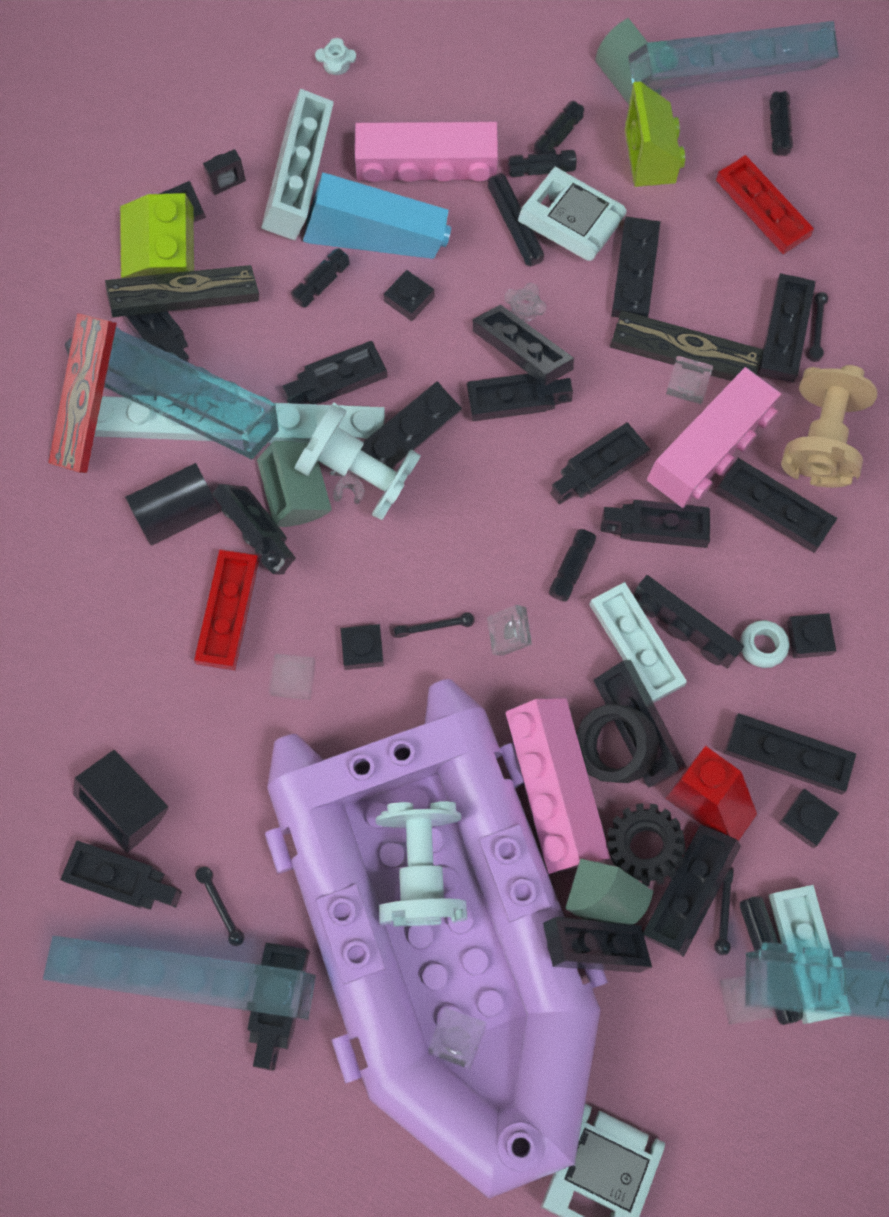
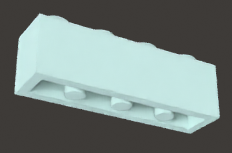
[261,88,334,240]

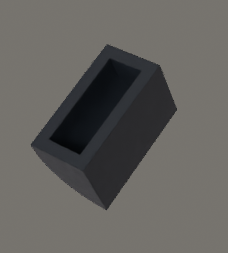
[125,463,220,546]
[73,749,169,853]

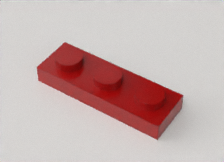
[716,155,814,255]
[194,549,260,671]

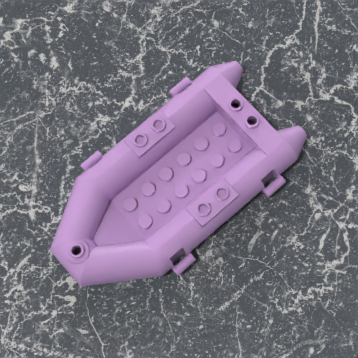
[265,679,608,1199]

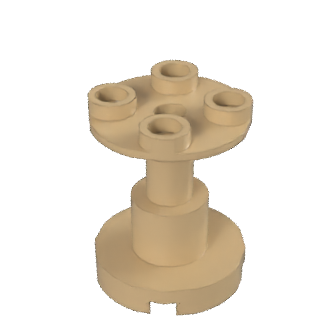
[781,365,878,488]

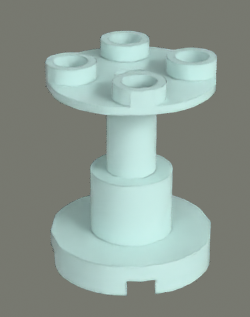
[294,402,421,520]
[375,801,467,926]

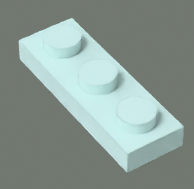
[589,582,687,703]
[768,885,849,1024]

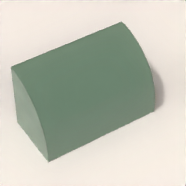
[595,18,667,104]
[257,441,332,527]
[565,859,654,925]

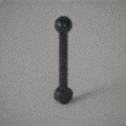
[808,292,829,362]
[393,612,475,638]
[196,867,245,946]
[714,867,734,956]

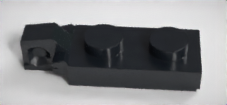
[122,311,192,375]
[282,341,387,405]
[467,373,573,422]
[550,422,651,505]
[212,484,296,575]
[601,500,710,548]
[60,841,182,910]
[247,942,310,1071]

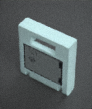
[518,167,626,261]
[541,1103,665,1217]

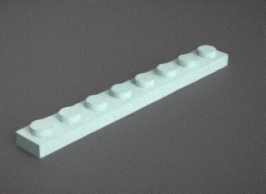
[94,396,385,443]

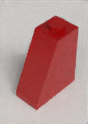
[665,745,757,841]

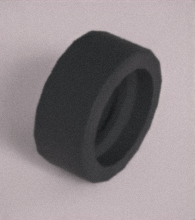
[576,704,659,784]

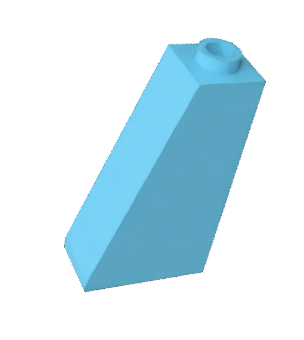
[303,172,451,259]

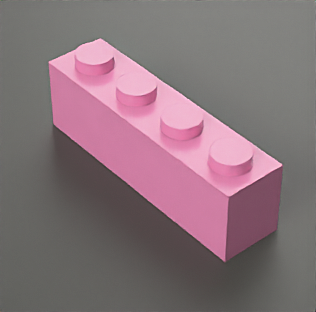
[355,122,498,182]
[647,367,781,508]
[506,698,611,874]

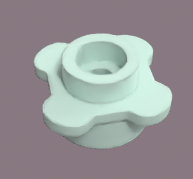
[315,38,356,75]

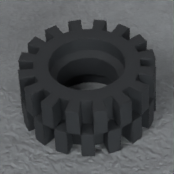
[607,803,685,887]

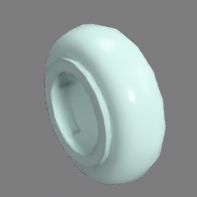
[740,620,790,668]

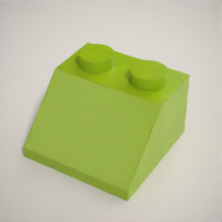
[624,81,685,187]
[120,194,194,278]

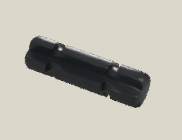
[769,91,793,156]
[533,100,585,153]
[508,150,577,177]
[291,248,350,308]
[549,529,596,602]

